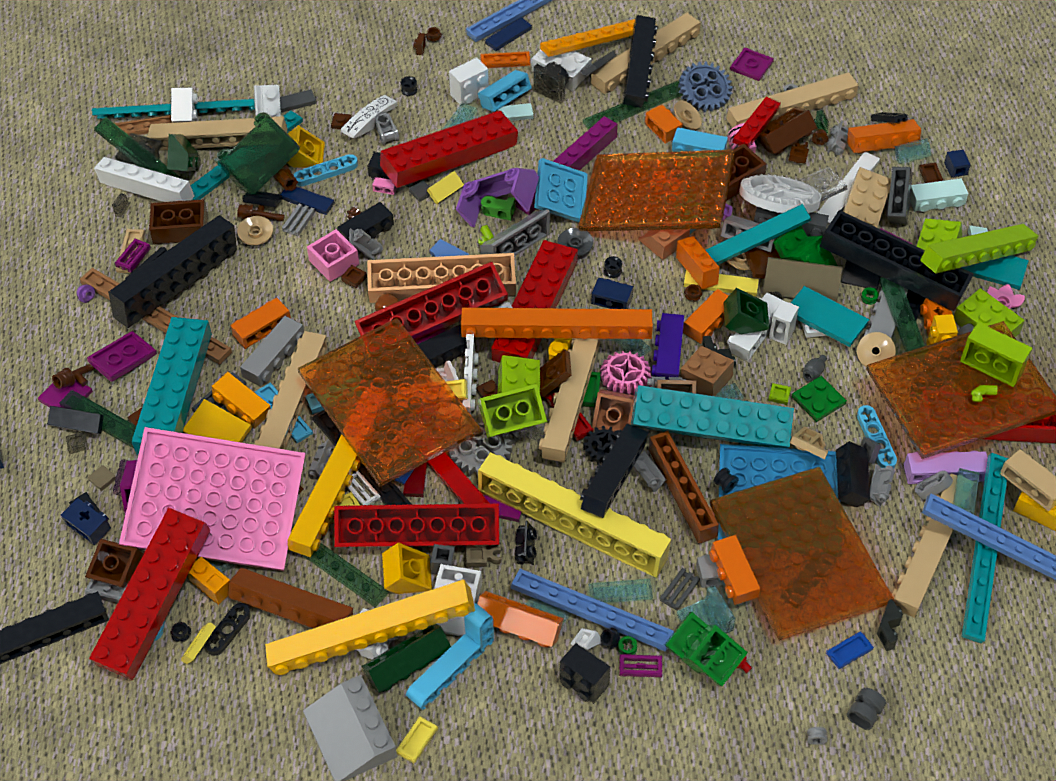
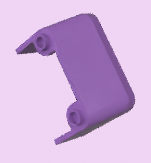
[456,168,539,227]

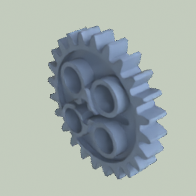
[678,61,733,112]

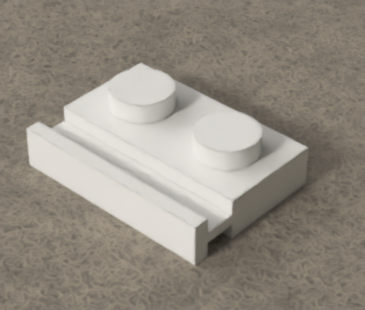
[254,85,281,118]

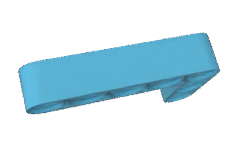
[406,603,494,710]

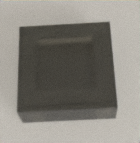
[112,193,129,218]
[66,431,89,454]

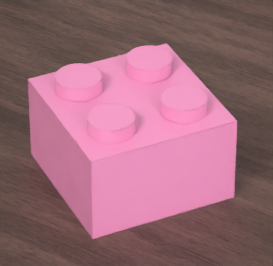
[307,229,359,282]

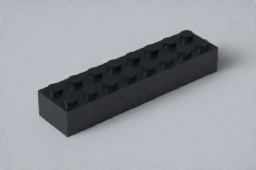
[819,210,974,311]
[108,215,237,328]

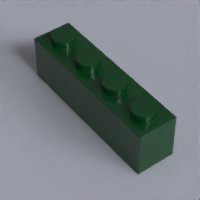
[362,624,451,693]

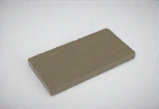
[763,257,842,302]

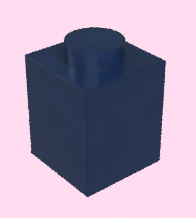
[944,149,971,178]

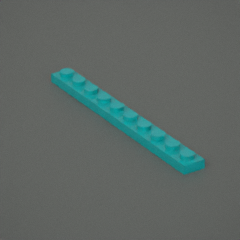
[92,99,255,119]
[190,110,303,200]
[962,453,1009,643]

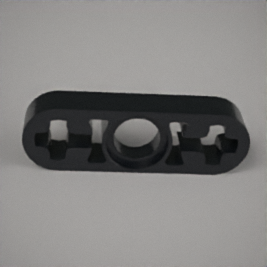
[205,603,251,656]

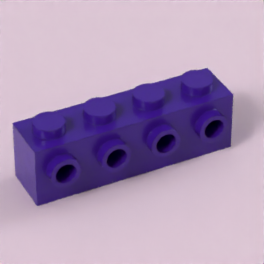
[652,313,684,380]

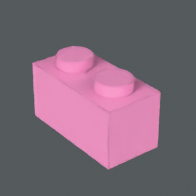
[372,177,397,195]

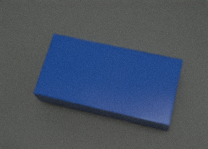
[826,631,874,669]

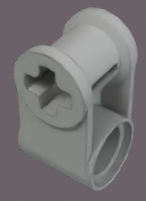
[375,112,399,145]

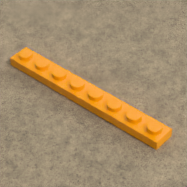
[540,16,656,57]

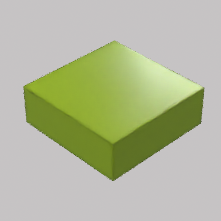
[768,383,791,405]

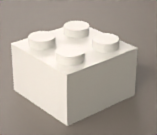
[449,58,489,106]

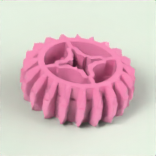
[600,350,651,395]

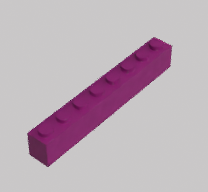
[516,116,618,215]

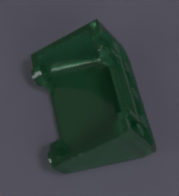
[214,112,300,194]

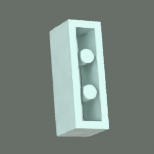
[910,178,968,212]

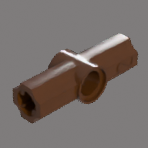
[263,152,298,191]

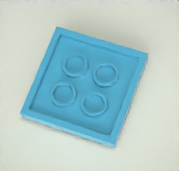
[534,158,588,222]

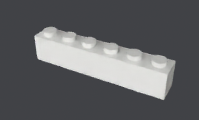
[94,157,194,202]

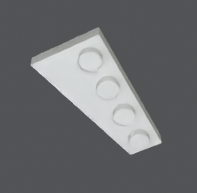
[462,334,479,418]

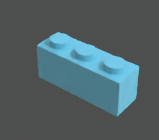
[477,70,532,112]
[672,127,728,162]

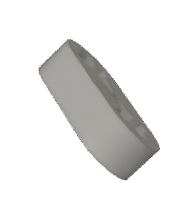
[915,471,953,500]

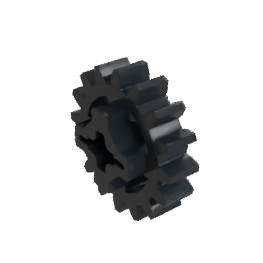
[583,426,619,465]

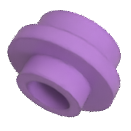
[77,285,95,303]

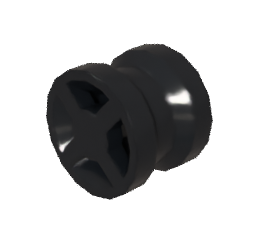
[400,76,418,96]
[604,256,622,278]
[713,468,739,493]

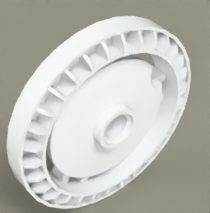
[739,174,821,213]

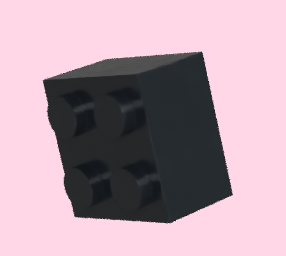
[560,643,610,704]

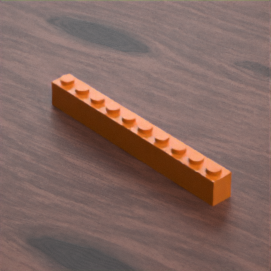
[461,308,653,339]

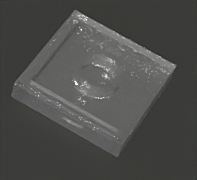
[798,166,847,202]

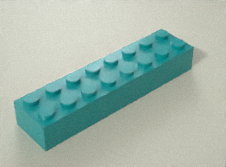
[132,317,212,455]
[631,385,794,448]

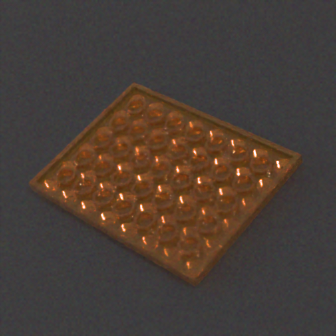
[578,149,735,232]
[298,318,481,487]
[866,321,1056,459]
[710,467,894,641]

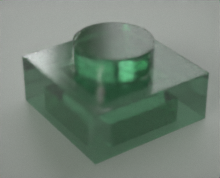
[814,110,829,133]

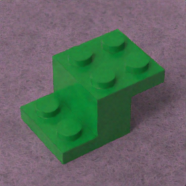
[773,225,838,266]
[664,612,748,687]

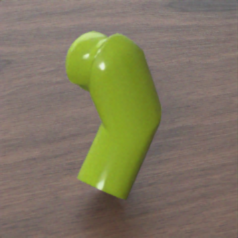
[478,225,494,245]
[971,385,997,402]

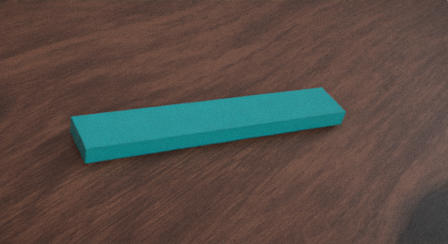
[705,204,811,265]

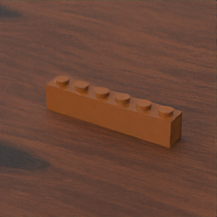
[649,431,719,544]
[228,568,353,628]

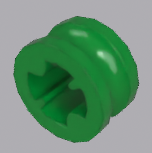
[861,287,879,305]
[618,636,637,655]

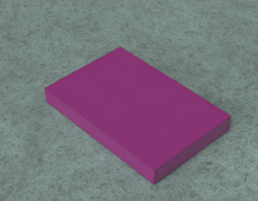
[87,331,157,382]

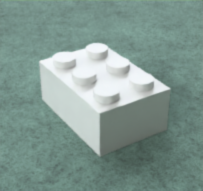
[532,50,592,91]

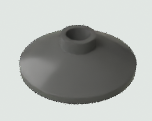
[558,228,593,256]

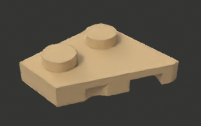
[790,426,828,459]

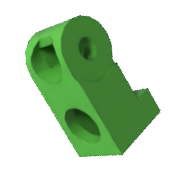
[481,196,516,221]

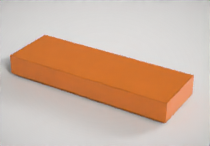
[480,51,530,68]

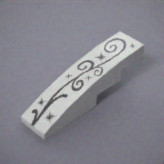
[341,95,398,138]

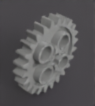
[448,419,512,477]

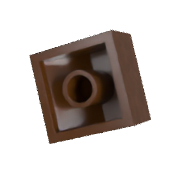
[85,538,144,588]

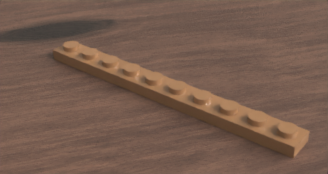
[80,268,232,365]

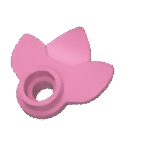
[987,284,1025,309]

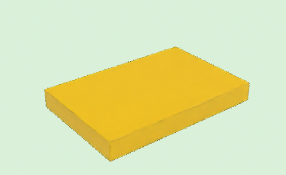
[183,399,252,443]

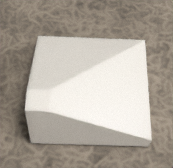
[570,628,602,650]

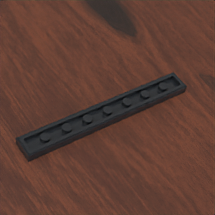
[312,408,412,505]

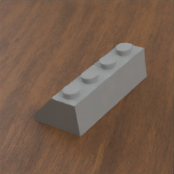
[480,209,550,256]

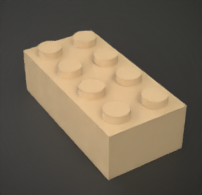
[843,167,891,227]

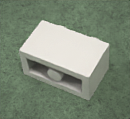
[171,88,198,123]
[769,300,799,345]

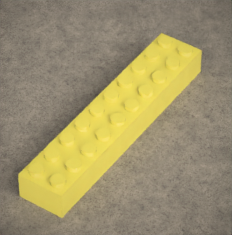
[478,452,671,578]

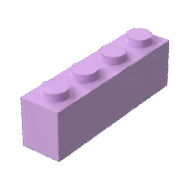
[904,451,988,484]

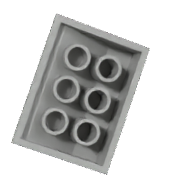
[303,675,397,781]

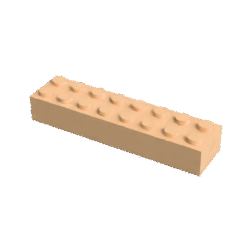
[367,253,516,303]

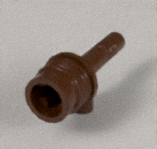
[237,204,285,222]
[52,364,95,389]

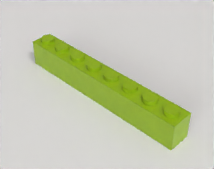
[920,223,1039,274]

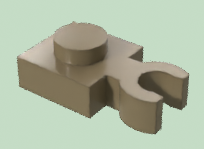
[466,545,501,567]

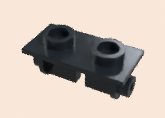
[515,521,537,565]

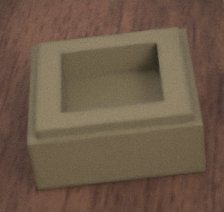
[88,465,117,491]

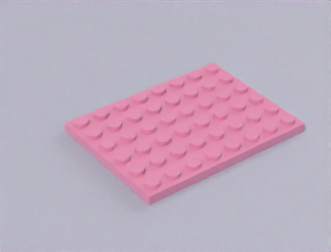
[119,427,305,571]

